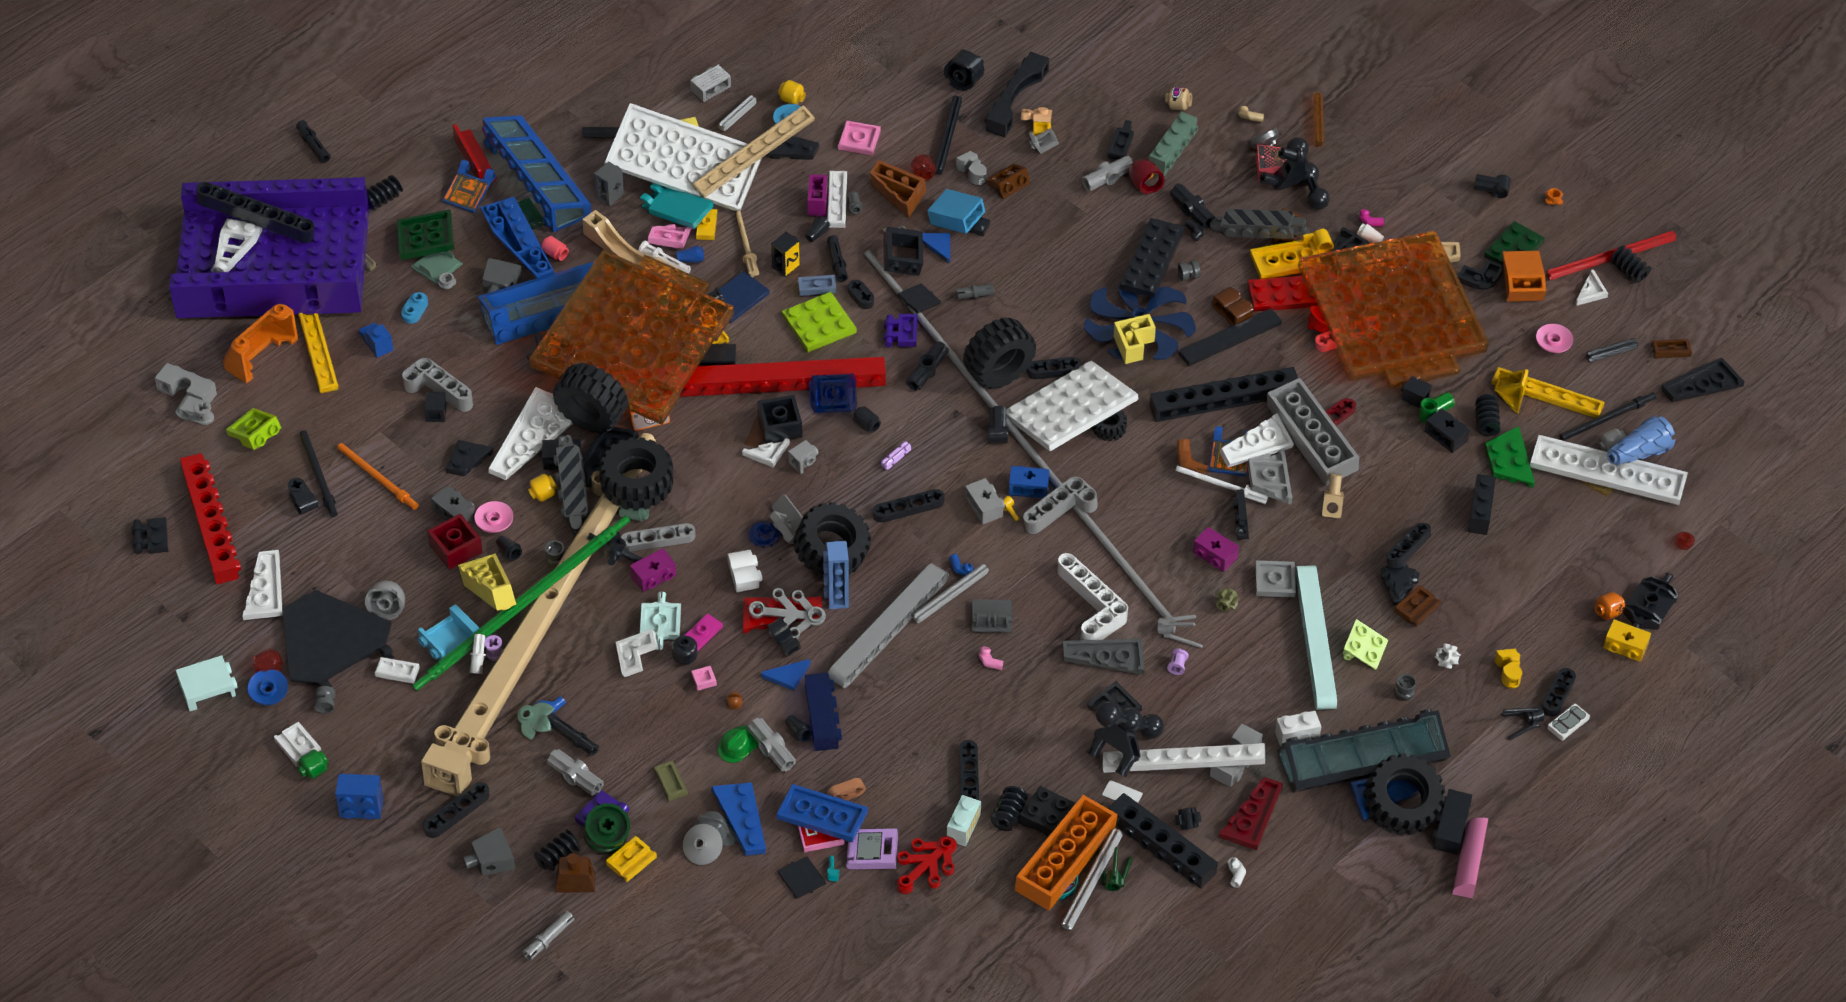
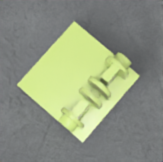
[1343,619,1388,670]

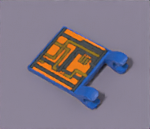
[442,160,496,213]
[1209,426,1248,476]

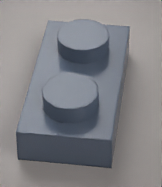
[798,275,836,296]

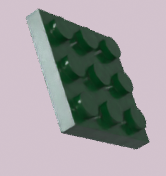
[397,209,455,260]

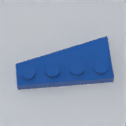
[711,782,766,856]

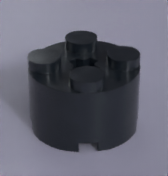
[944,49,985,91]

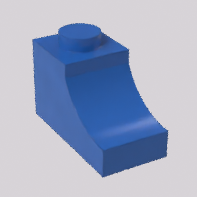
[359,322,393,358]

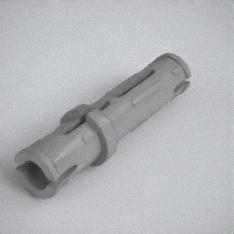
[522,911,574,961]

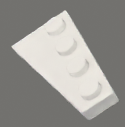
[242,550,283,620]

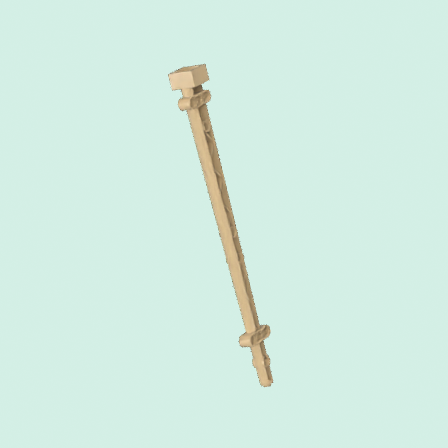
[421,433,656,797]

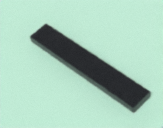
[1179,308,1282,366]

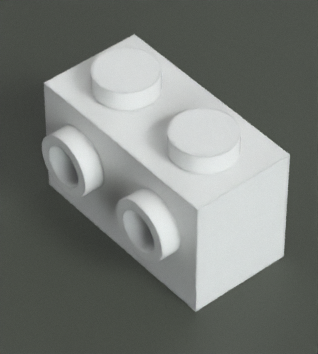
[1275,711,1321,747]

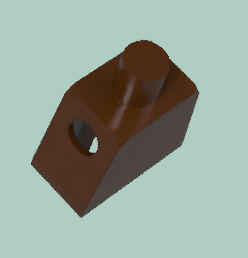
[555,853,596,893]

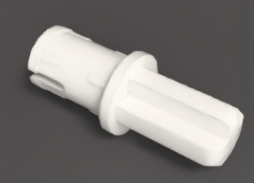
[470,634,486,674]

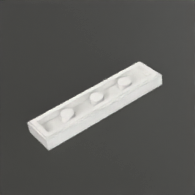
[827,171,847,228]

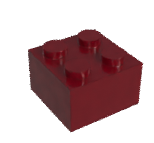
[427,513,483,570]

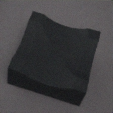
[1019,786,1075,837]

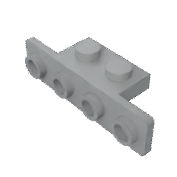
[769,494,822,544]

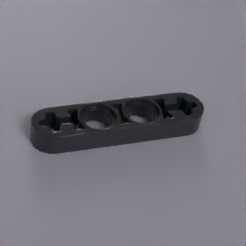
[873,489,945,523]
[1386,523,1431,568]
[959,740,979,800]
[424,782,490,838]

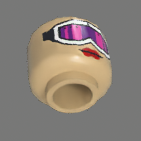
[1165,87,1192,111]

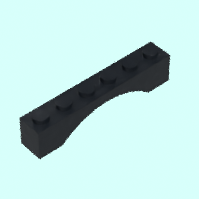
[984,51,1050,138]

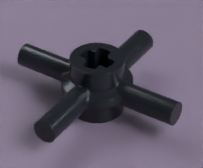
[587,532,642,565]

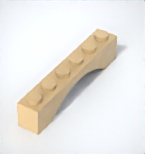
[582,210,671,291]

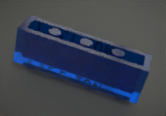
[805,673,842,751]

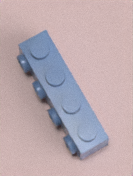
[823,541,849,609]

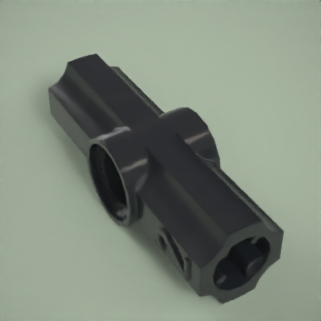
[1170,183,1215,229]
[906,341,949,391]

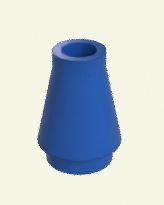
[677,245,704,263]

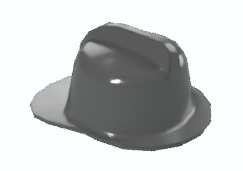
[693,811,738,846]

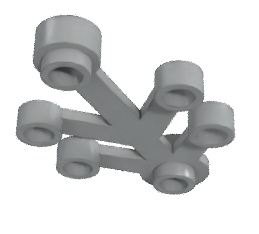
[749,588,826,639]

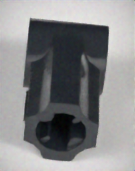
[1474,174,1511,198]
[988,406,1008,443]

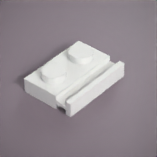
[274,722,321,767]

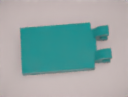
[640,183,714,229]

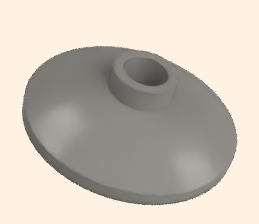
[683,824,723,865]

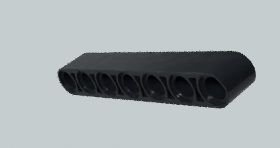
[196,182,314,243]

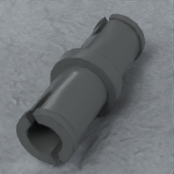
[956,283,994,300]

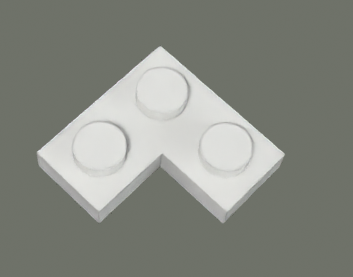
[616,629,658,677]

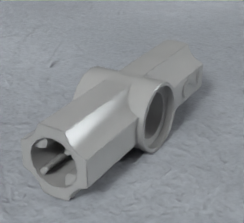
[1082,156,1133,191]
[748,718,796,772]
[547,749,604,796]

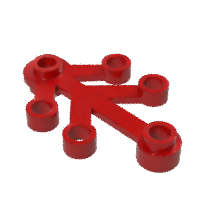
[897,836,957,894]

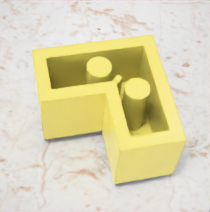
[1113,314,1156,364]

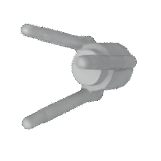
[1158,615,1203,648]

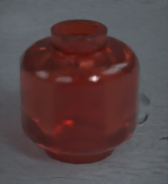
[911,154,936,181]
[252,648,284,673]

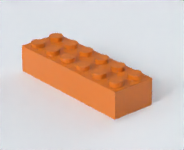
[1014,795,1118,911]

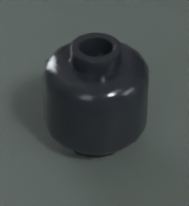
[672,635,698,665]

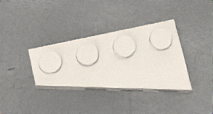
[1220,413,1294,467]

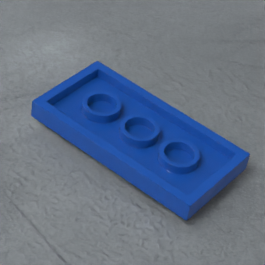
[777,784,868,843]

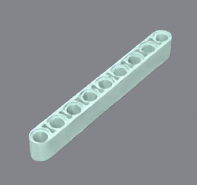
[1295,565,1337,710]

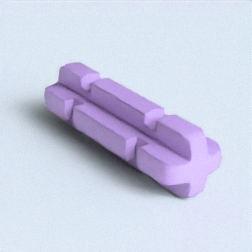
[881,441,911,470]

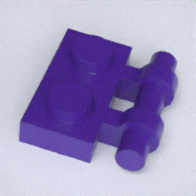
[883,314,917,347]

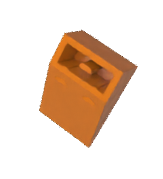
[1502,251,1546,302]

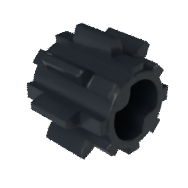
[1175,807,1202,830]

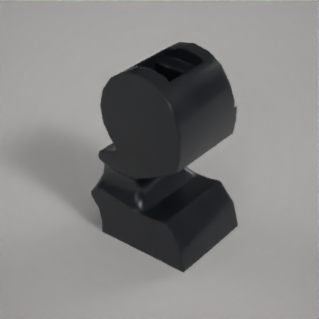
[767,617,801,658]

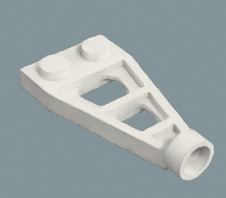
[211,219,263,273]

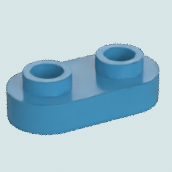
[401,292,428,324]

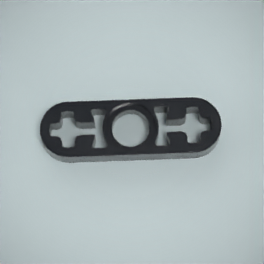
[1027,357,1081,379]
[1542,668,1576,717]

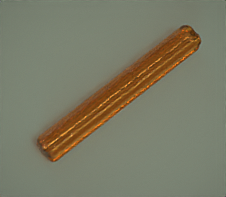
[1313,92,1324,147]

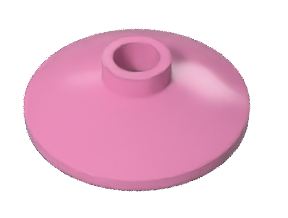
[1536,324,1573,353]
[475,501,513,533]

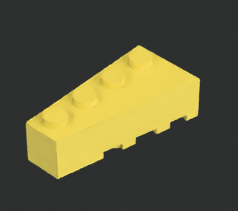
[458,553,516,611]

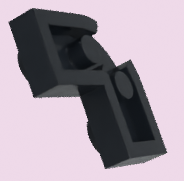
[1456,260,1504,290]

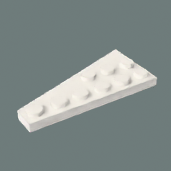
[488,387,573,480]

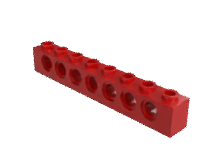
[180,453,241,585]

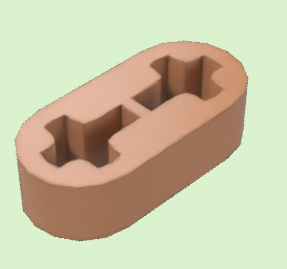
[826,778,866,800]

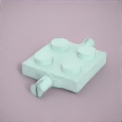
[640,592,681,650]

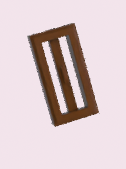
[1651,339,1692,359]

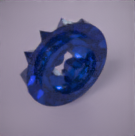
[749,521,779,548]

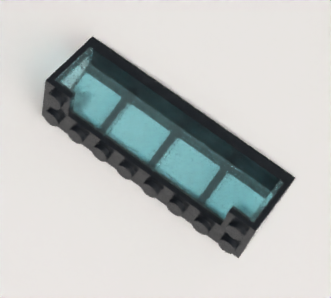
[1277,709,1451,793]

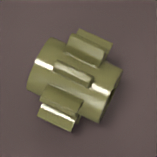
[1214,588,1239,612]

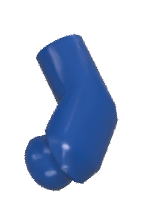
[949,554,973,576]
[535,696,566,715]

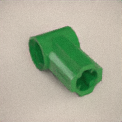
[1418,392,1455,423]

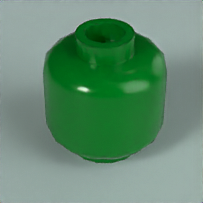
[297,749,329,779]

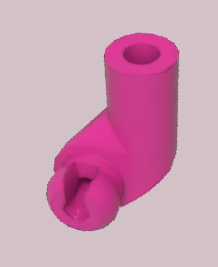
[1359,209,1384,226]

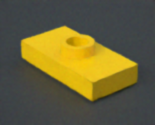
[696,209,717,240]

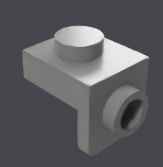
[1029,128,1059,154]

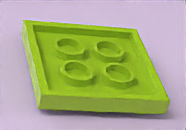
[782,292,857,353]

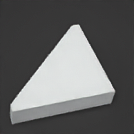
[1576,270,1608,305]
[742,438,790,467]

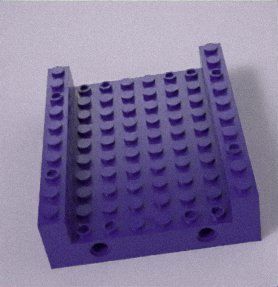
[169,177,370,318]

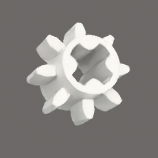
[1435,643,1461,669]

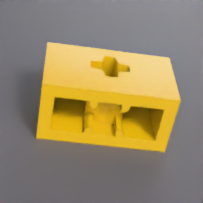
[1603,620,1651,662]

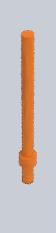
[337,443,419,510]

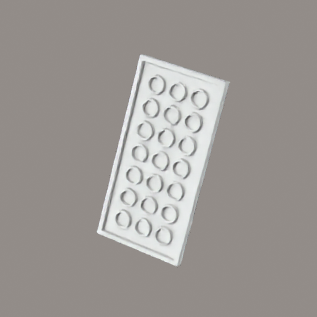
[605,103,762,212]

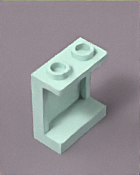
[176,655,238,711]

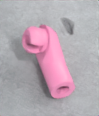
[979,647,1004,670]

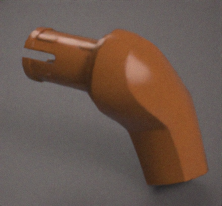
[1177,439,1208,475]

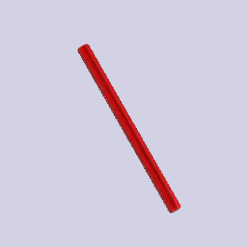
[1546,231,1676,280]

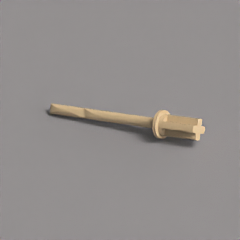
[736,210,759,277]

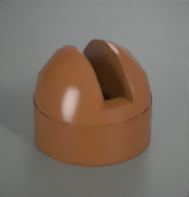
[726,692,743,710]

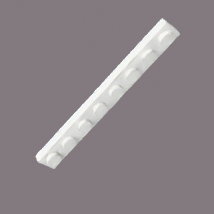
[1103,743,1265,773]

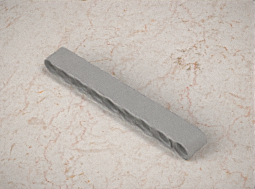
[827,563,949,688]

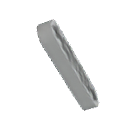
[621,523,696,552]

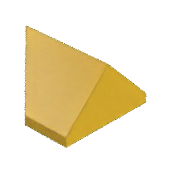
[1494,369,1529,415]

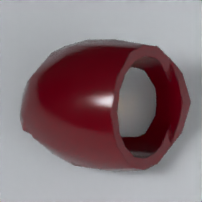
[1128,159,1165,194]

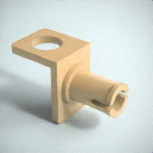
[1322,473,1344,518]

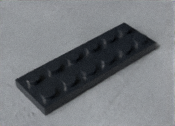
[1119,218,1185,298]

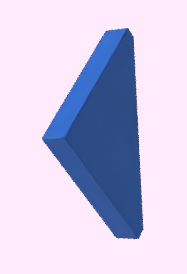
[923,233,950,263]
[761,659,811,691]

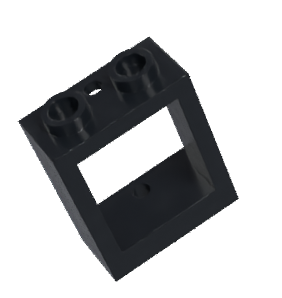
[883,227,923,276]

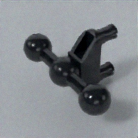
[1259,137,1330,210]
[1087,702,1164,777]

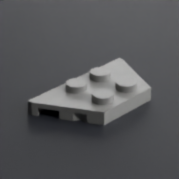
[1248,449,1292,504]

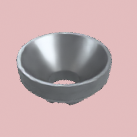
[1247,127,1279,149]

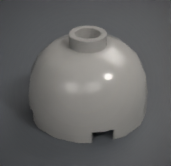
[365,580,405,620]

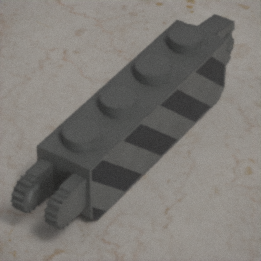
[1210,209,1309,239]
[554,435,590,535]

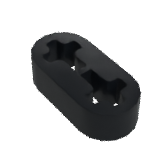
[848,280,874,309]

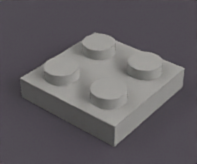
[1255,560,1296,597]

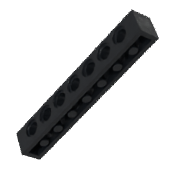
[1149,367,1298,422]

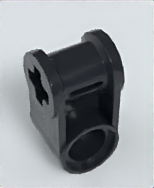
[288,478,319,515]

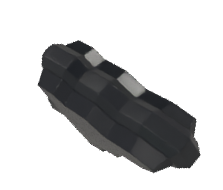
[1381,563,1420,605]

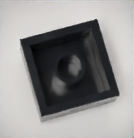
[757,395,803,444]

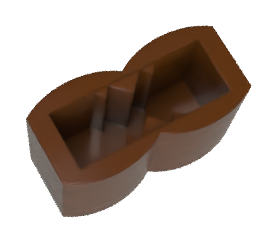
[1212,287,1254,326]

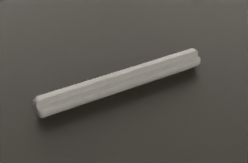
[912,564,989,623]

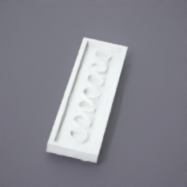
[1530,435,1688,505]

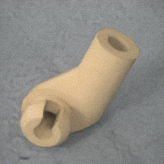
[1238,106,1264,122]

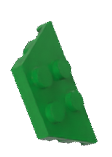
[1485,427,1535,488]

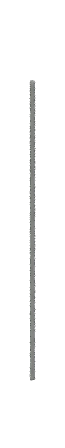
[864,250,1176,622]

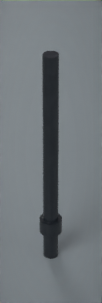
[1559,392,1657,441]
[300,430,338,517]

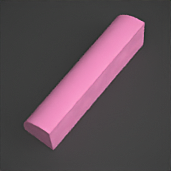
[1452,818,1488,899]

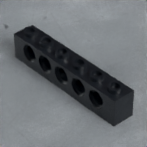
[1108,793,1218,889]

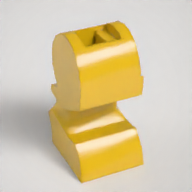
[1494,648,1522,689]

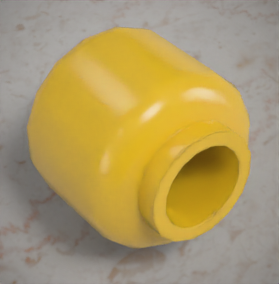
[778,80,806,104]
[528,474,558,502]

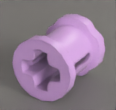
[484,635,503,661]
[1167,649,1189,675]

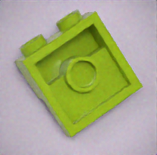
[226,408,281,450]

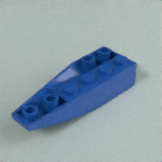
[480,197,554,279]

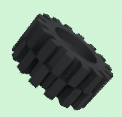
[1093,410,1127,441]

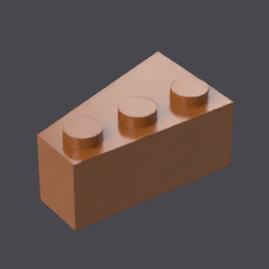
[869,160,927,218]

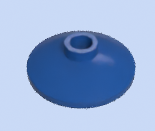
[248,669,288,705]

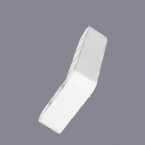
[1057,553,1128,640]

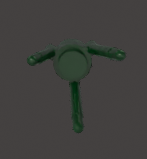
[1097,847,1133,891]

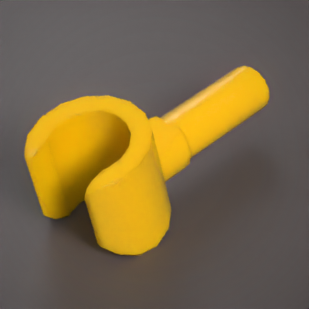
[1003,496,1020,522]

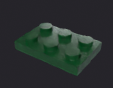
[1484,221,1545,266]

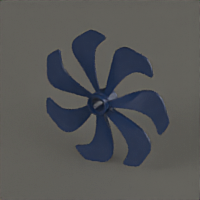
[1084,284,1196,360]

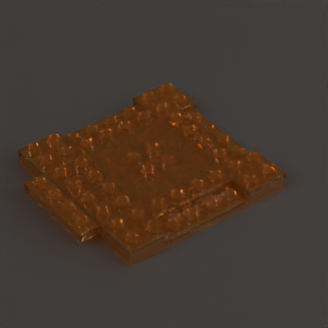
[1298,231,1489,388]
[529,250,734,425]

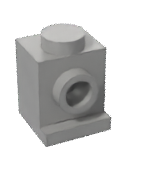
[788,440,819,474]

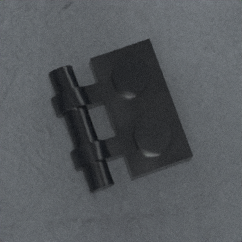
[131,517,169,554]

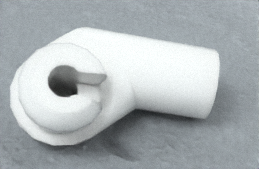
[1227,857,1246,888]

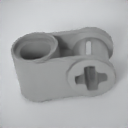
[175,395,214,425]

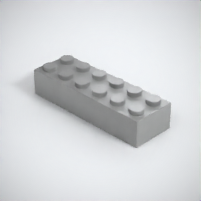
[1267,378,1359,486]

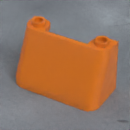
[223,304,298,384]

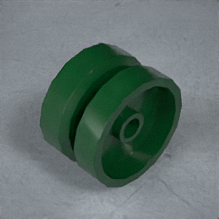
[583,803,630,854]

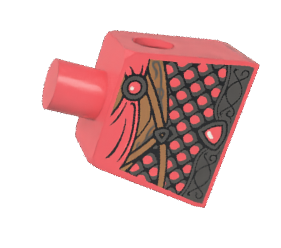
[1256,145,1287,182]

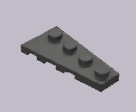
[1062,638,1145,675]

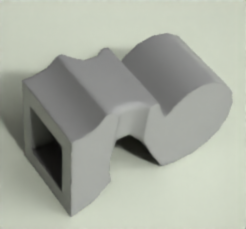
[956,151,987,185]

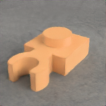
[1021,107,1052,122]

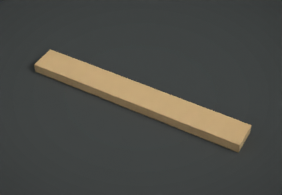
[692,105,815,198]

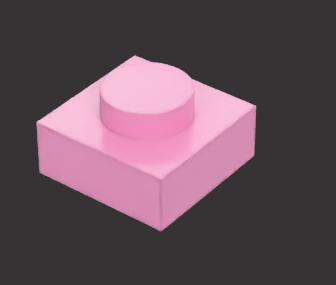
[692,666,717,690]

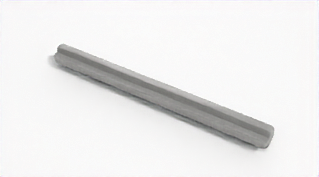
[1061,828,1122,930]

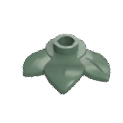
[517,702,554,740]

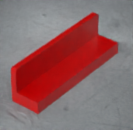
[452,124,497,182]

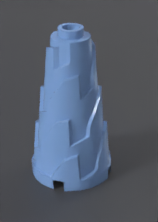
[1607,415,1676,466]

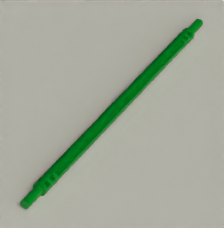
[412,515,630,691]

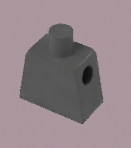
[482,258,522,293]
[463,827,515,875]

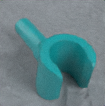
[827,855,840,882]

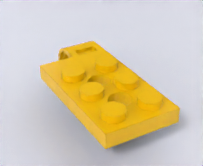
[1250,229,1334,279]

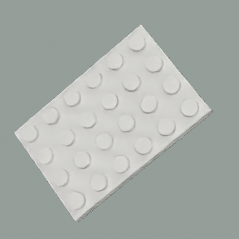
[1006,361,1138,451]

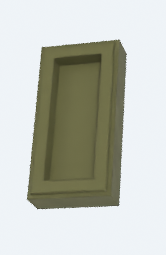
[654,760,688,801]

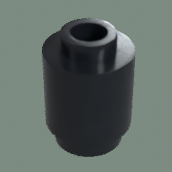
[853,406,881,433]

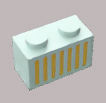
[947,795,981,847]

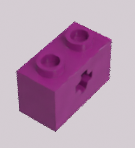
[807,174,828,216]
[1193,527,1239,572]
[630,548,676,592]

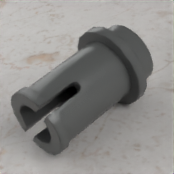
[848,191,863,214]

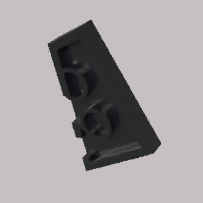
[762,136,819,160]

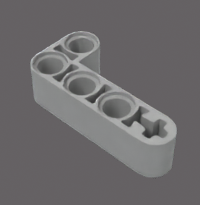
[402,358,473,412]
[1023,476,1098,534]

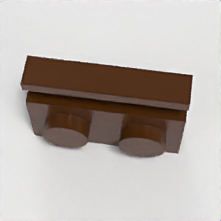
[1394,585,1442,627]

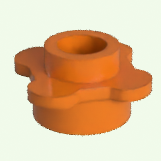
[1545,188,1563,205]

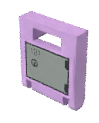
[846,829,898,869]

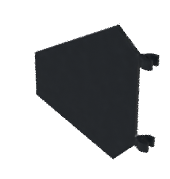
[282,590,394,687]

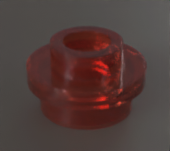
[1675,532,1695,550]

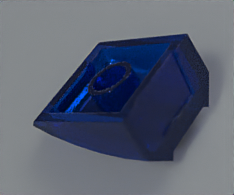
[809,373,858,413]

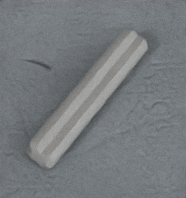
[718,95,757,131]

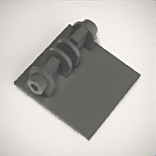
[972,599,1012,633]

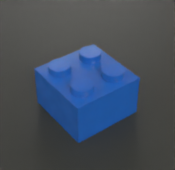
[335,774,384,820]

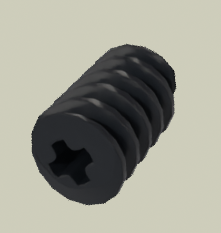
[367,175,403,211]
[1611,245,1652,283]
[1475,394,1501,436]
[991,786,1028,831]
[534,829,581,871]

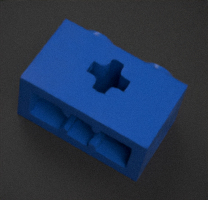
[1009,466,1050,499]

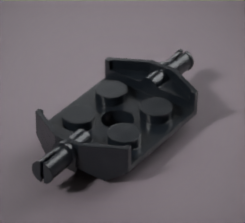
[1623,572,1678,630]

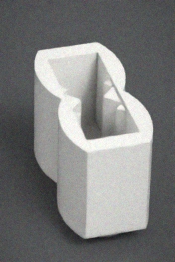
[728,550,762,592]

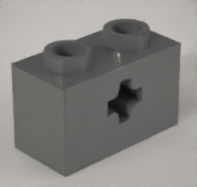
[594,161,624,207]
[431,485,475,523]

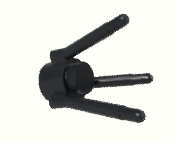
[1501,706,1544,740]

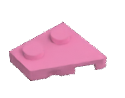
[648,224,692,249]

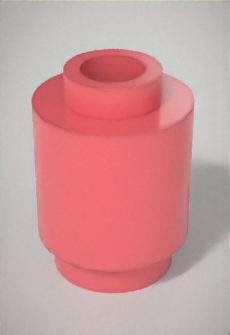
[541,236,569,261]

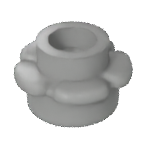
[438,272,456,289]

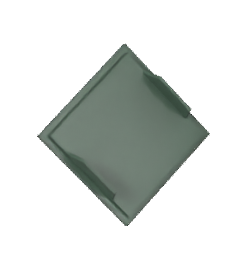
[411,251,463,285]

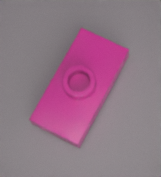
[684,613,723,651]

